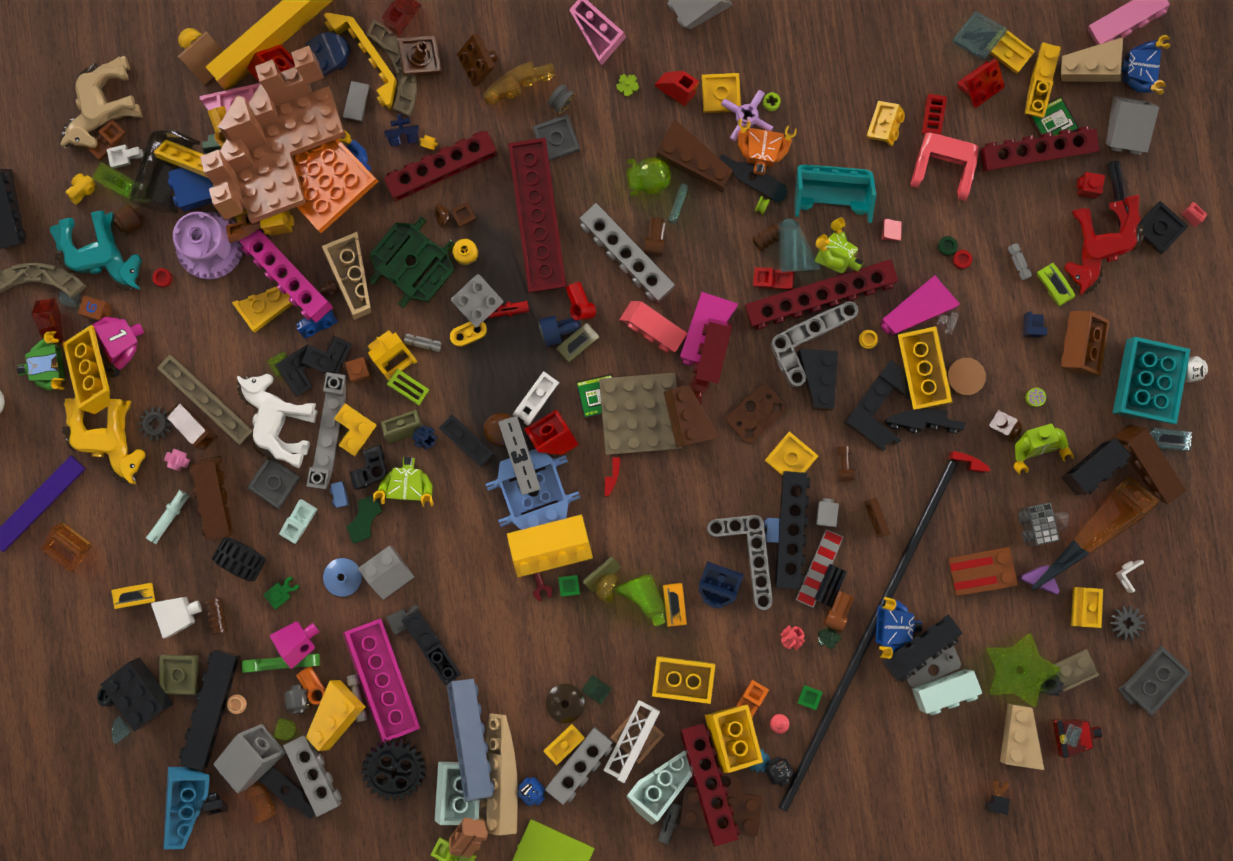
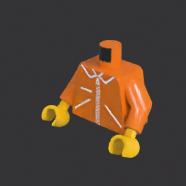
[738,119,797,175]

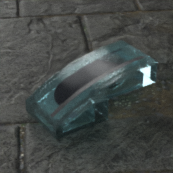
[1150,428,1192,451]

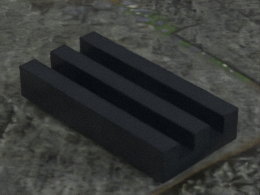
[815,564,847,607]

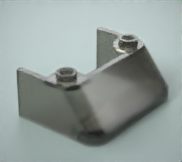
[129,130,200,214]

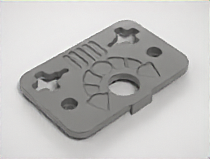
[907,646,961,687]

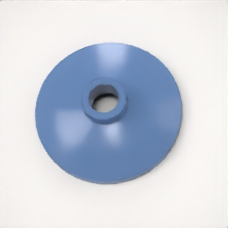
[323,558,362,597]

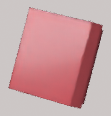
[1181,202,1207,227]

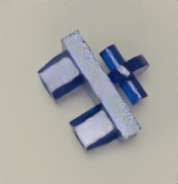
[384,114,420,146]

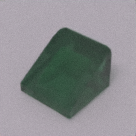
[582,675,612,704]

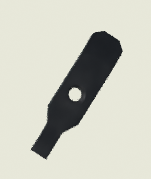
[720,154,787,202]
[258,766,315,819]

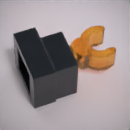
[984,779,1010,815]

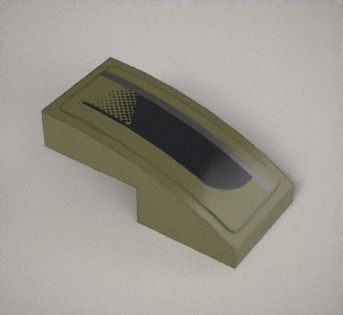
[556,323,599,363]

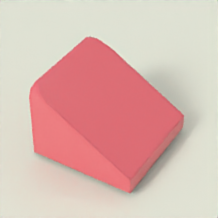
[882,219,902,241]

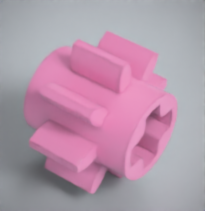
[164,449,190,471]

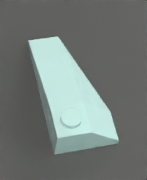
[626,750,703,825]

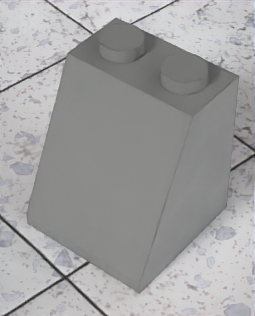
[667,0,732,29]
[1106,96,1159,155]
[213,724,286,794]

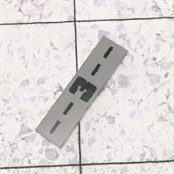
[498,415,541,495]

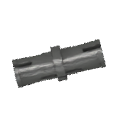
[658,803,682,844]

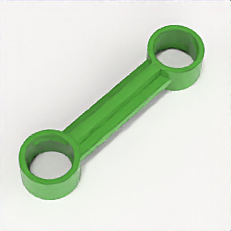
[242,654,320,673]

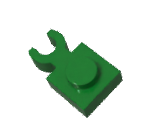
[263,577,300,610]

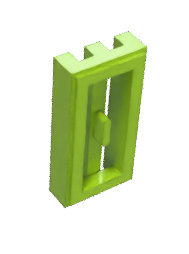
[387,369,429,405]

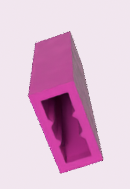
[880,275,960,336]
[679,292,738,366]

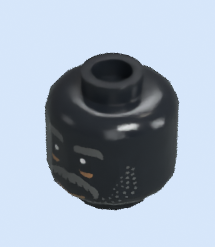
[765,756,794,787]

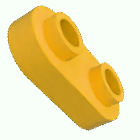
[450,322,487,347]

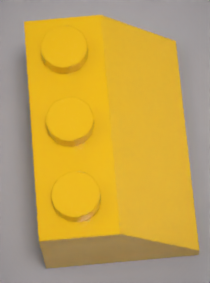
[705,705,763,773]

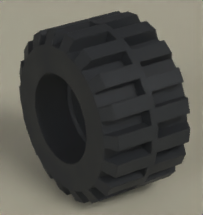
[212,537,267,581]

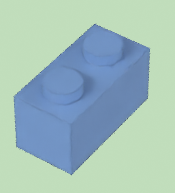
[330,481,349,508]
[764,518,780,543]

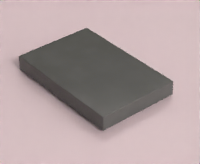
[1121,646,1191,716]

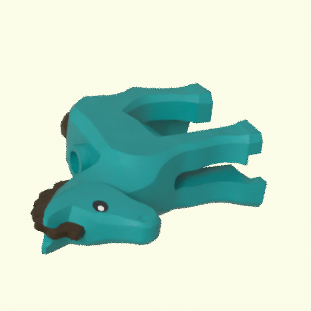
[49,211,142,291]

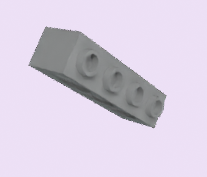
[545,726,613,805]
[283,734,342,817]

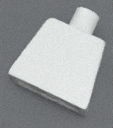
[151,597,202,638]

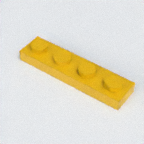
[154,140,208,178]

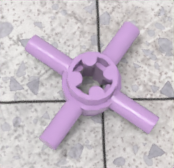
[721,90,773,142]

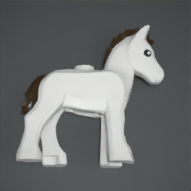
[237,374,318,468]

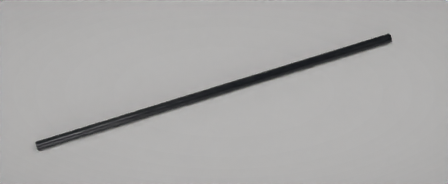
[779,460,958,812]

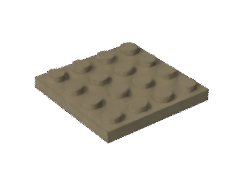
[599,373,682,455]

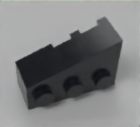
[797,348,838,411]

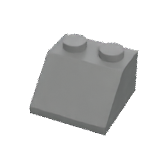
[358,546,414,600]

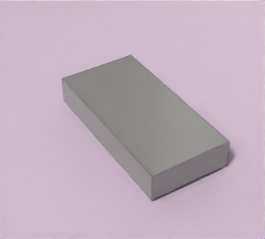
[343,81,370,122]

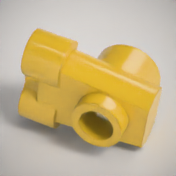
[65,173,96,205]

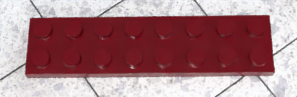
[508,137,567,293]

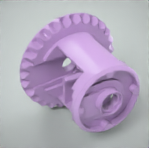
[173,211,243,279]

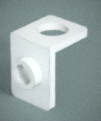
[1116,560,1144,593]

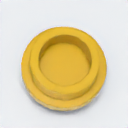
[419,135,438,150]
[859,330,878,349]

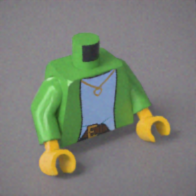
[17,331,66,391]

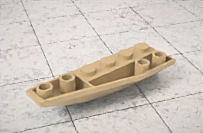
[479,714,518,835]

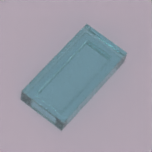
[668,183,688,225]

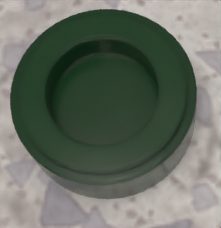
[938,236,958,256]

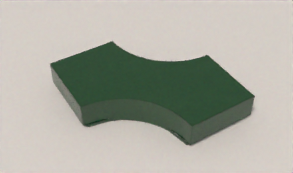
[346,495,383,544]

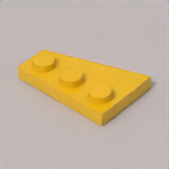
[232,287,295,333]

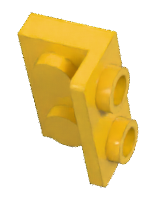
[867,101,905,146]

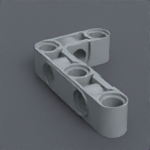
[771,302,858,388]

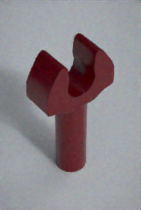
[533,572,553,602]

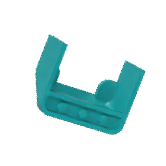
[794,164,876,223]

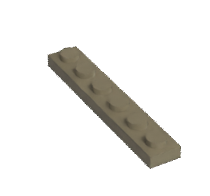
[157,354,253,446]

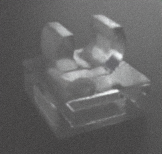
[937,311,959,335]

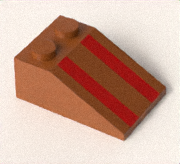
[948,547,1018,596]

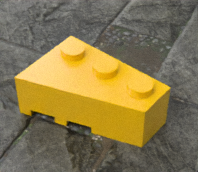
[306,680,366,751]

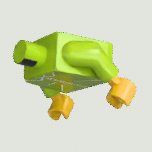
[815,217,864,273]
[1013,424,1074,475]
[373,457,434,507]

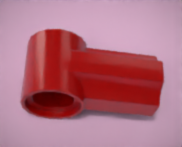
[566,282,596,320]

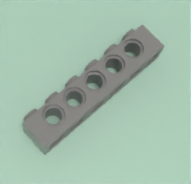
[580,203,675,303]

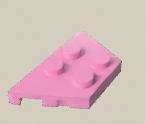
[200,83,260,111]

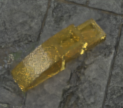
[483,61,555,104]

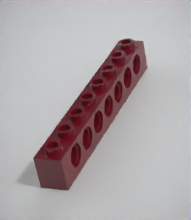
[744,259,898,330]

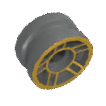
[547,84,575,114]

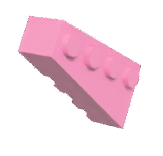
[1088,0,1170,45]

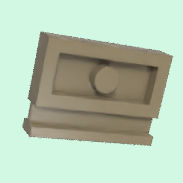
[1050,649,1099,692]

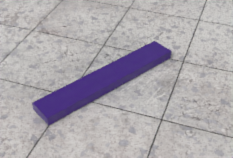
[0,455,86,552]

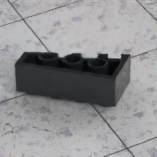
[0,169,26,249]

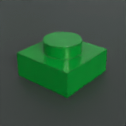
[558,575,580,597]
[797,685,823,710]

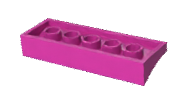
[342,619,420,743]

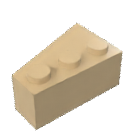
[1061,37,1123,82]
[1000,703,1044,770]

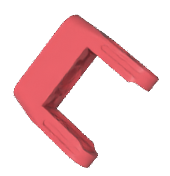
[910,133,979,201]

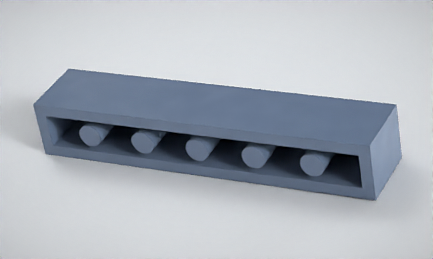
[447,679,494,802]

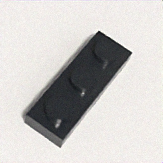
[439,414,494,467]

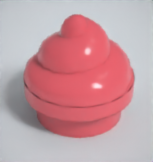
[770,714,790,734]

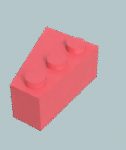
[619,301,687,353]

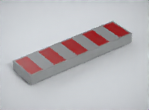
[795,529,844,608]

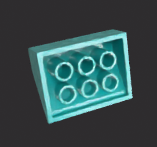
[1112,337,1191,424]

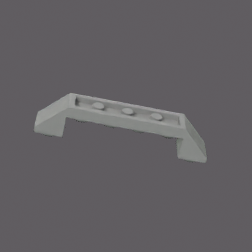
[306,372,346,489]

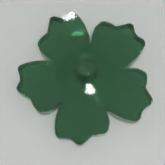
[818,628,841,650]

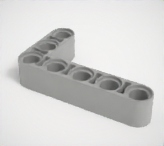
[707,515,772,610]

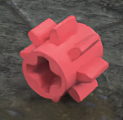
[780,625,805,650]

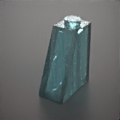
[778,219,820,272]

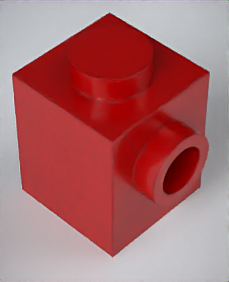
[1077,172,1105,199]

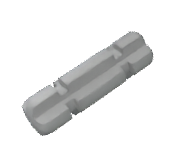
[1008,243,1032,280]
[404,334,442,352]

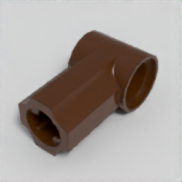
[644,217,666,257]

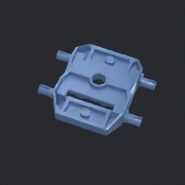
[485,449,581,530]

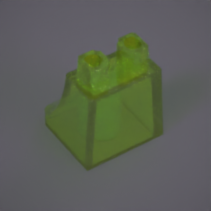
[615,573,666,627]

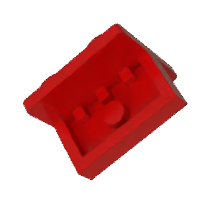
[957,59,1005,108]

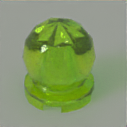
[627,157,671,197]

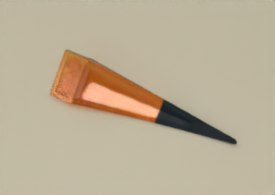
[1032,476,1160,591]

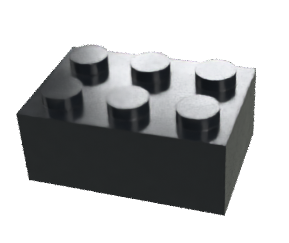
[1061,438,1131,495]
[101,657,173,732]

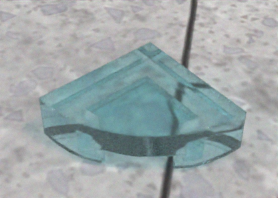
[111,716,132,744]

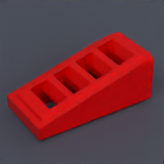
[921,94,947,135]

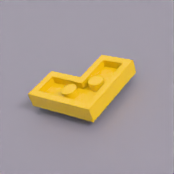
[334,403,377,456]

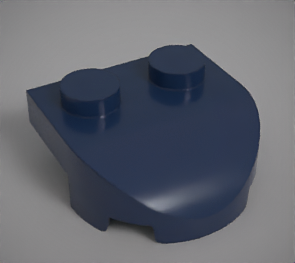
[305,32,351,77]
[699,561,744,608]

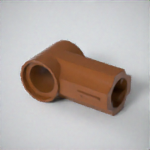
[823,591,855,633]

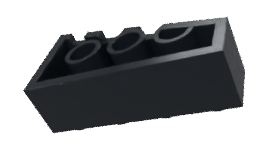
[882,614,963,682]

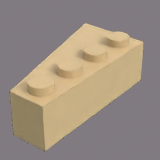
[322,232,371,320]

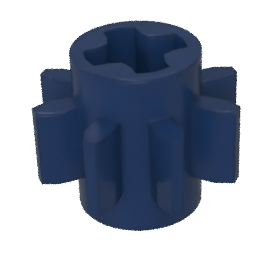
[412,425,437,450]

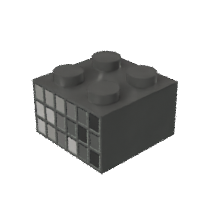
[1017,502,1060,546]

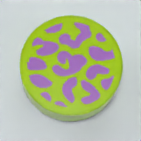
[1025,388,1046,407]

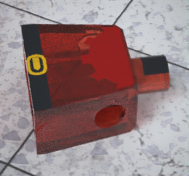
[1052,719,1102,758]

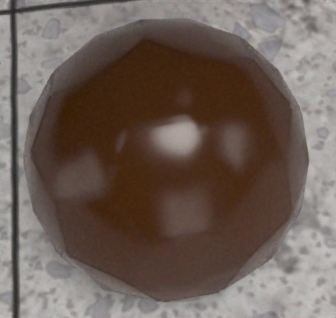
[483,412,512,446]

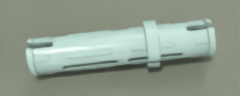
[146,490,190,544]

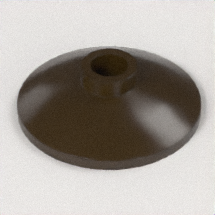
[546,684,585,723]

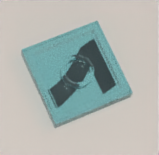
[953,11,1007,60]

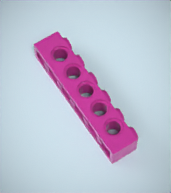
[238,229,333,323]

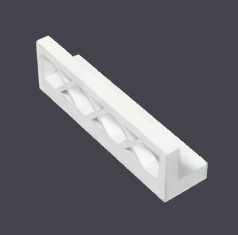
[604,700,660,783]

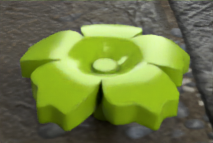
[616,74,639,97]

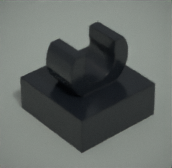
[202,792,228,815]

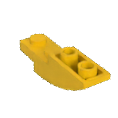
[1025,42,1061,118]

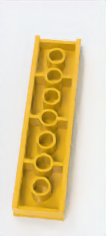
[206,0,333,91]

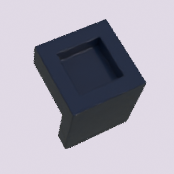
[1023,312,1047,338]

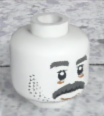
[1185,356,1208,383]

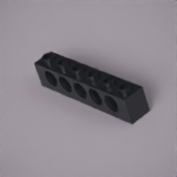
[775,471,810,589]

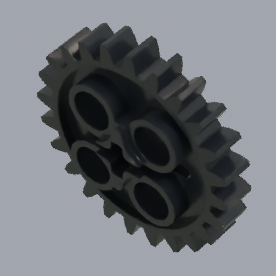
[362,738,426,801]

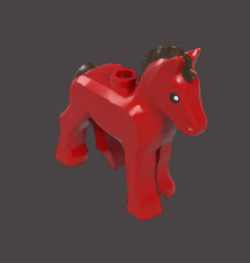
[1064,194,1145,295]

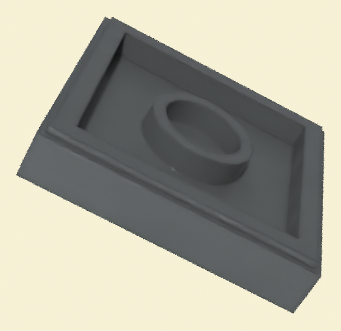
[532,114,580,161]
[247,459,301,509]

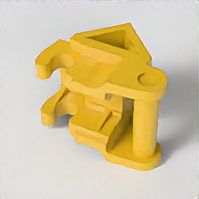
[368,330,418,380]

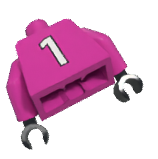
[83,317,144,377]

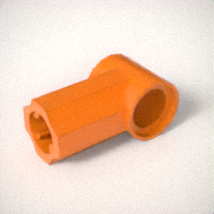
[296,666,326,704]

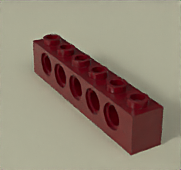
[980,126,1100,171]
[384,130,498,202]
[679,723,740,847]

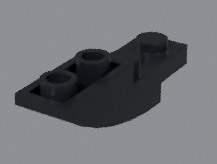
[884,409,965,434]
[402,609,461,686]

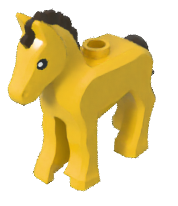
[62,398,146,484]

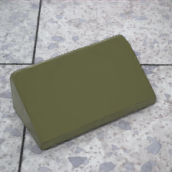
[381,409,422,444]
[583,557,621,592]

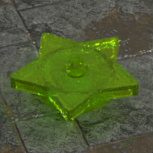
[986,633,1060,707]

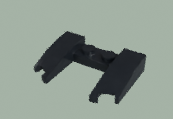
[844,360,912,451]

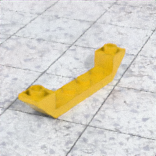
[324,13,398,111]

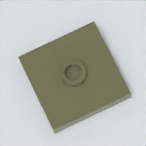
[159,654,199,695]

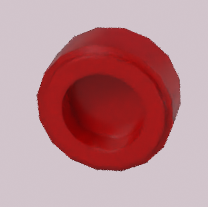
[952,250,973,270]
[152,268,173,288]

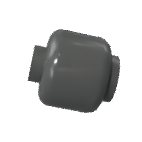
[284,685,311,714]

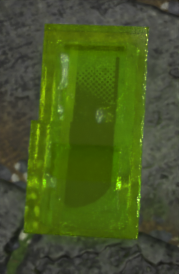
[91,162,136,198]

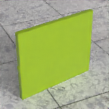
[512,819,595,861]

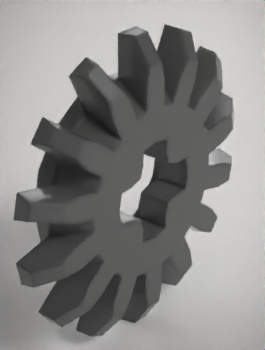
[138,407,172,441]
[1110,606,1146,640]

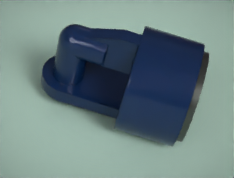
[538,315,581,347]

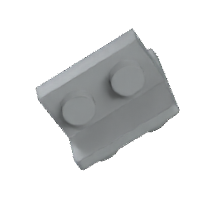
[451,274,503,327]

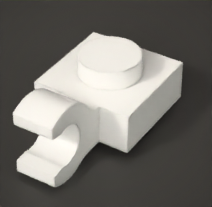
[107,145,144,169]

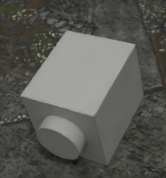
[815,498,839,527]

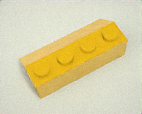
[63,325,110,414]
[898,326,953,410]
[507,514,593,577]

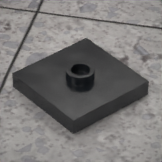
[1138,201,1188,255]

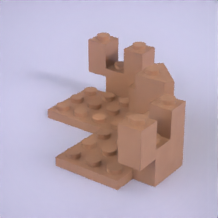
[200,46,346,224]

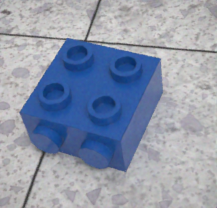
[168,168,213,212]

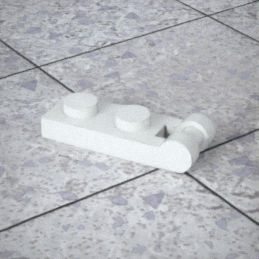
[513,371,559,426]

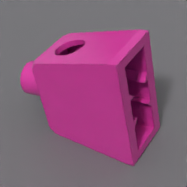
[270,622,319,669]

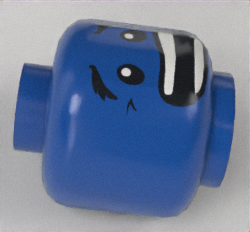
[517,777,546,806]

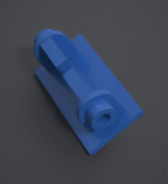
[296,309,338,339]

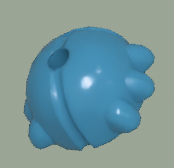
[750,749,771,773]

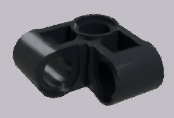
[349,443,388,490]

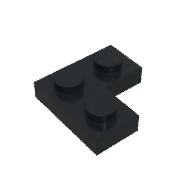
[301,336,352,374]
[275,344,313,397]

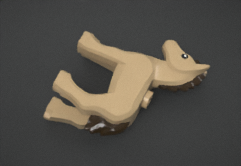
[61,56,143,149]

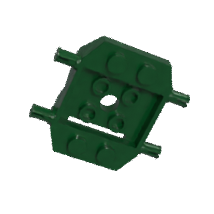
[368,216,455,309]

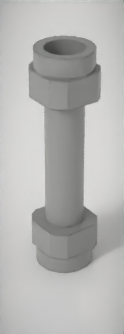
[347,674,368,722]

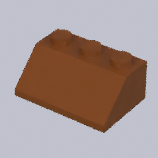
[1061,311,1110,376]

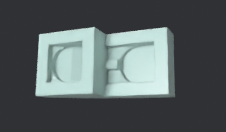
[279,499,317,544]

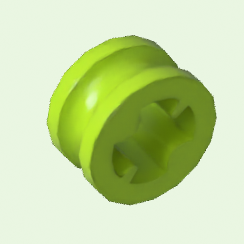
[763,92,780,111]
[755,196,770,215]

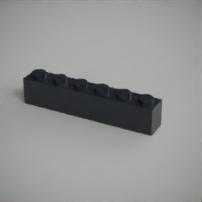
[179,649,241,771]

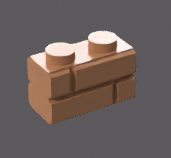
[449,817,488,858]

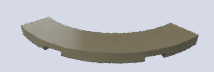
[366,19,417,118]
[0,263,87,299]

